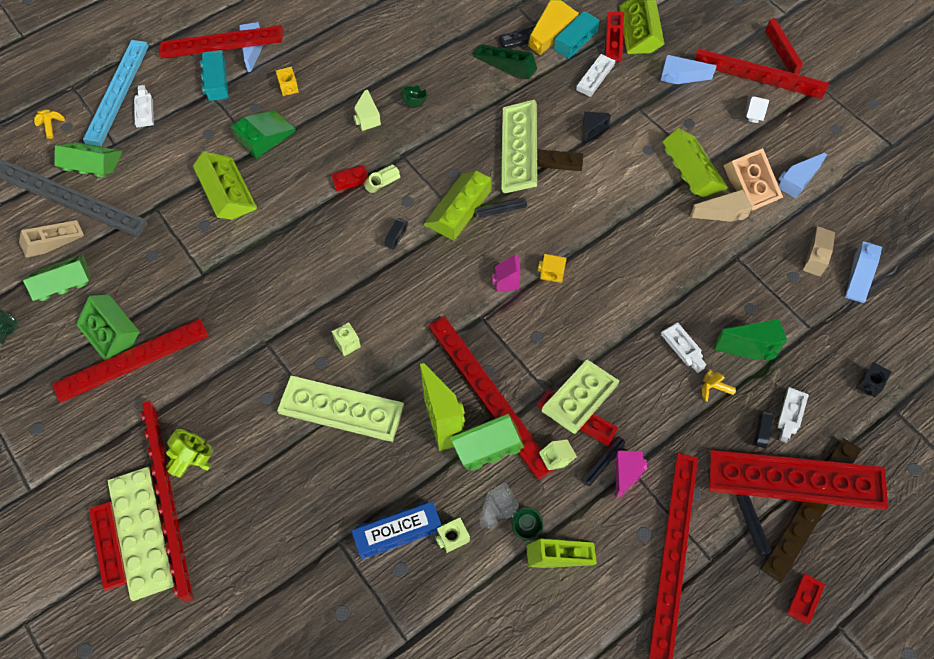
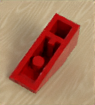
[605,12,624,62]

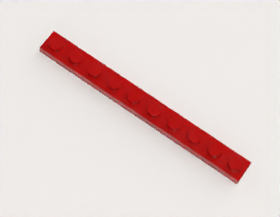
[429,316,555,481]
[141,401,194,602]
[648,453,698,659]

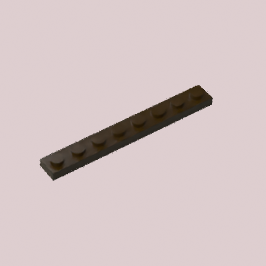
[761,438,862,583]

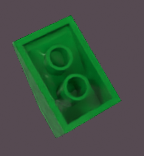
[231,110,296,159]
[713,319,788,361]

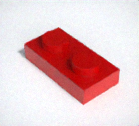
[331,165,369,192]
[786,573,826,625]

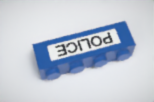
[352,501,442,560]

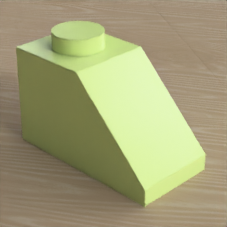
[353,90,381,131]

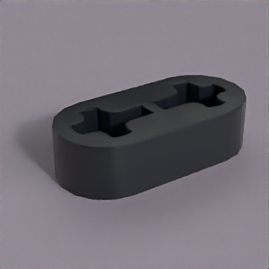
[384,218,408,250]
[754,410,773,448]

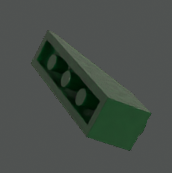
[472,44,537,79]

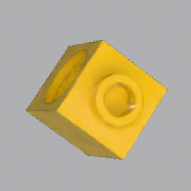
[276,67,299,96]
[538,254,566,283]

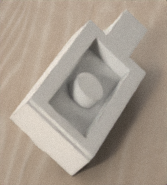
[134,85,154,127]
[661,323,706,373]
[777,387,808,443]

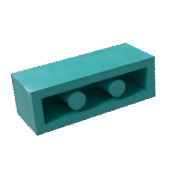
[554,11,600,59]
[200,50,229,101]

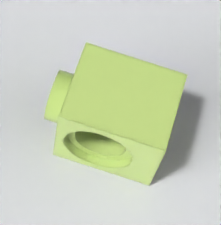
[332,322,361,356]
[539,439,577,470]
[435,518,470,553]

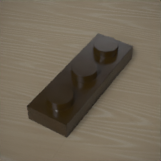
[537,149,583,171]

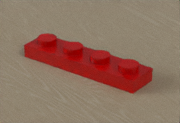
[765,18,803,75]
[537,389,619,446]
[89,502,127,591]

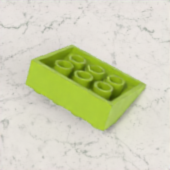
[420,363,465,451]

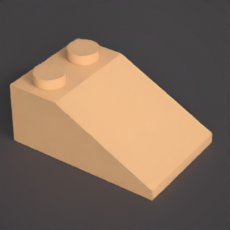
[723,148,783,211]

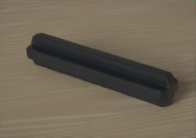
[475,197,527,218]
[582,436,626,486]
[737,495,771,556]

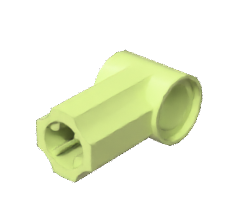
[364,165,400,193]

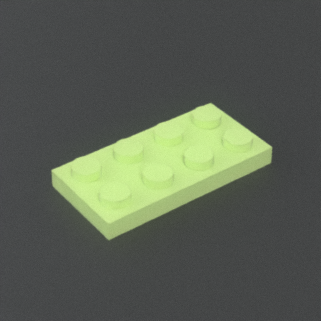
[542,360,619,434]

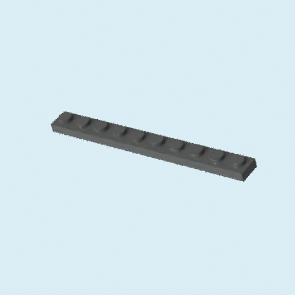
[0,159,148,237]

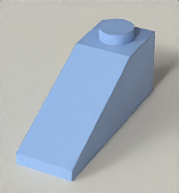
[239,22,264,72]
[661,55,716,84]
[779,153,827,198]
[845,241,882,303]

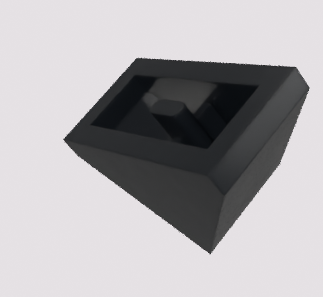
[582,111,611,143]

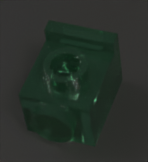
[0,310,19,345]

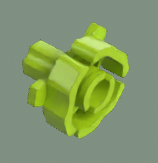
[166,429,213,478]

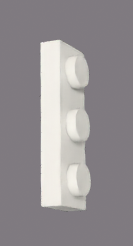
[576,54,615,97]

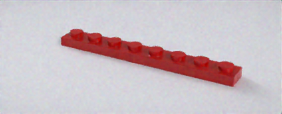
[159,25,284,58]
[694,48,829,99]
[52,319,209,403]

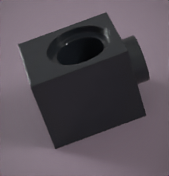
[857,362,892,398]

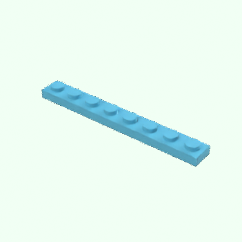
[83,40,149,146]

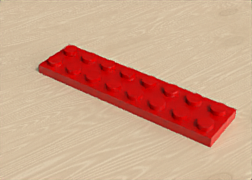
[709,450,888,510]

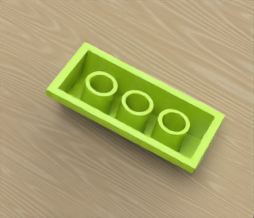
[619,0,664,54]
[663,128,728,197]
[193,151,257,220]
[424,171,492,241]

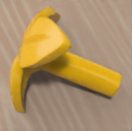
[34,110,65,139]
[702,369,736,402]

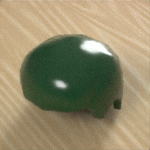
[401,85,428,108]
[511,507,543,541]

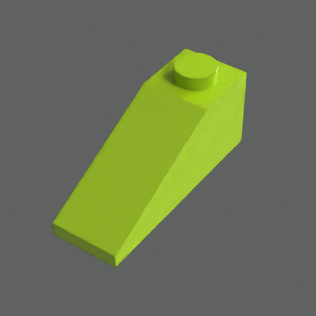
[526,539,597,568]

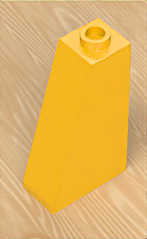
[528,0,579,55]

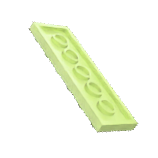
[502,99,537,193]
[277,376,404,442]
[108,467,176,601]

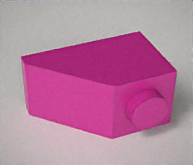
[492,255,520,292]
[615,451,647,497]

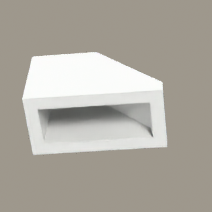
[745,95,769,123]

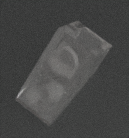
[479,482,519,530]

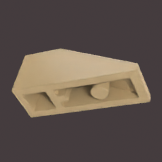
[690,190,753,222]
[19,220,84,257]
[803,226,835,277]

